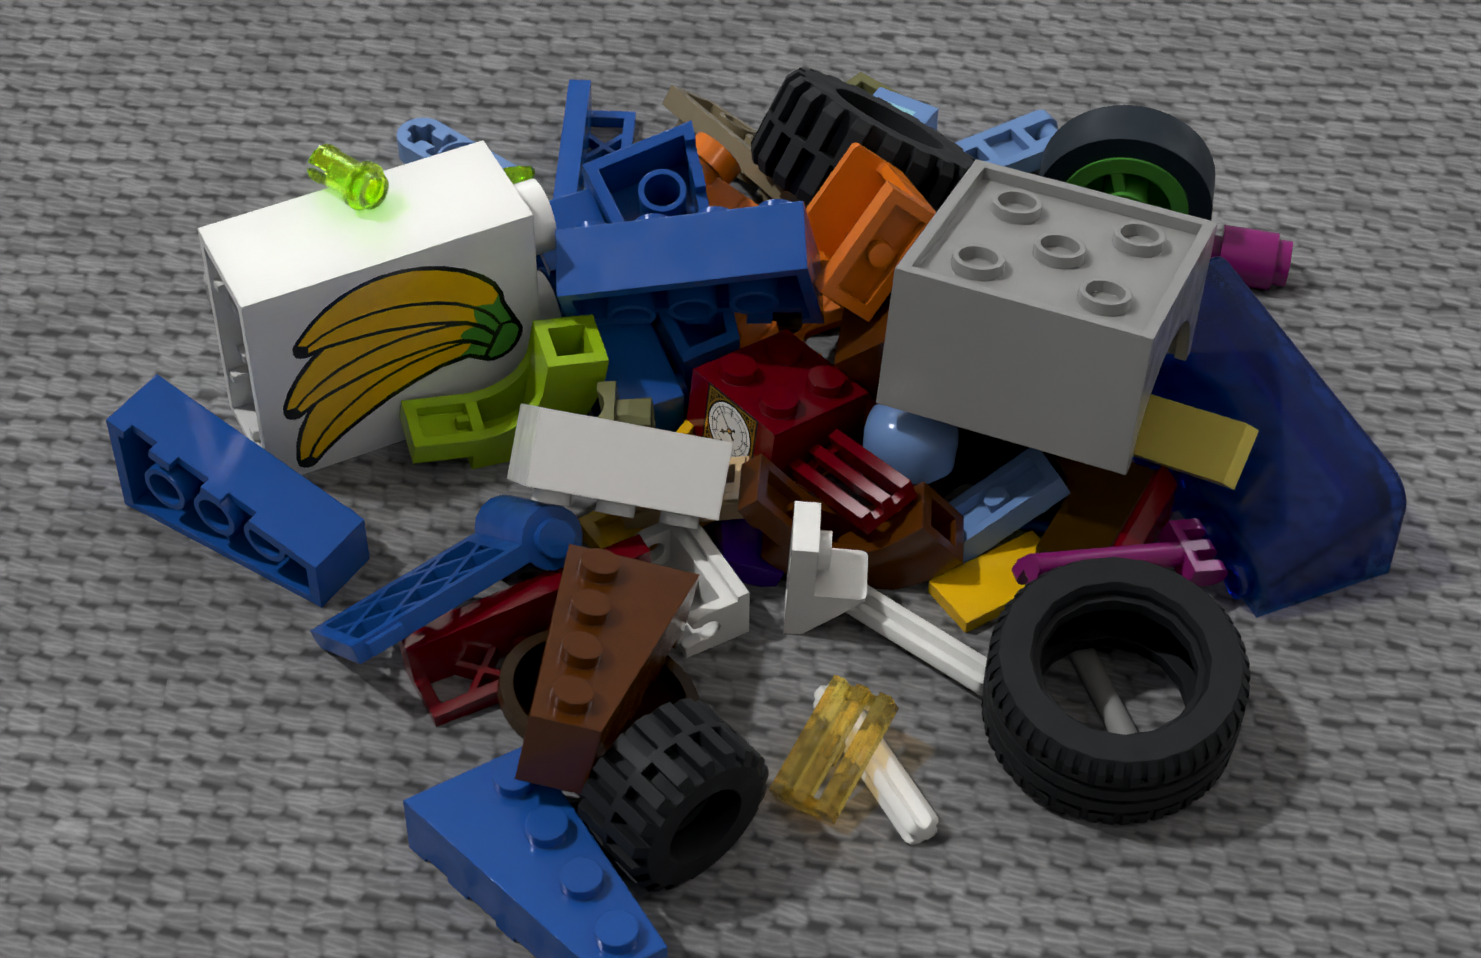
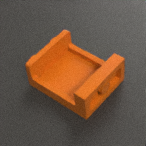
[806,142,936,322]

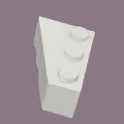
[507,403,733,529]

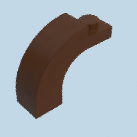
[737,454,964,590]

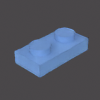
[949,448,1071,563]

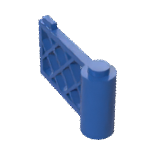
[310,495,583,664]

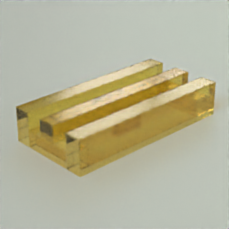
[769,675,899,824]

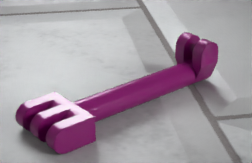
[1012,519,1228,588]

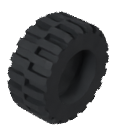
[751,67,975,212]

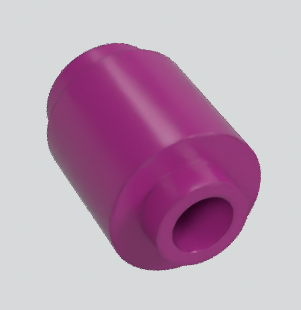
[1208,224,1293,290]

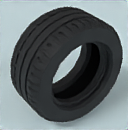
[981,557,1251,825]

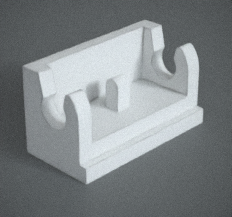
[636,522,750,658]

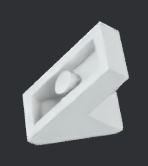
[783,501,868,634]

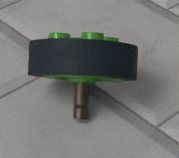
[1039,105,1215,221]

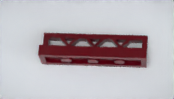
[399,534,652,727]

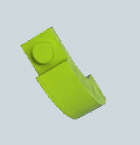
[399,314,609,469]

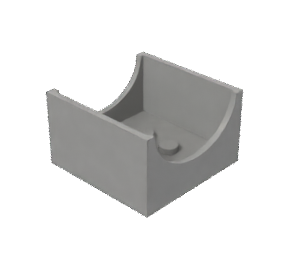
[876,159,1218,475]

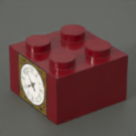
[686,329,869,481]

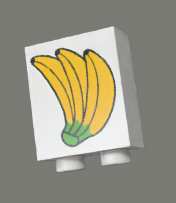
[197,140,561,475]

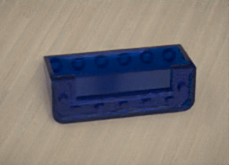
[1133,256,1407,618]

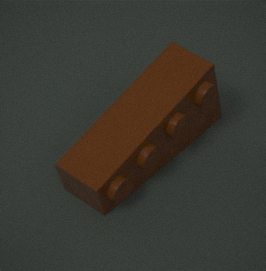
[515,544,700,795]

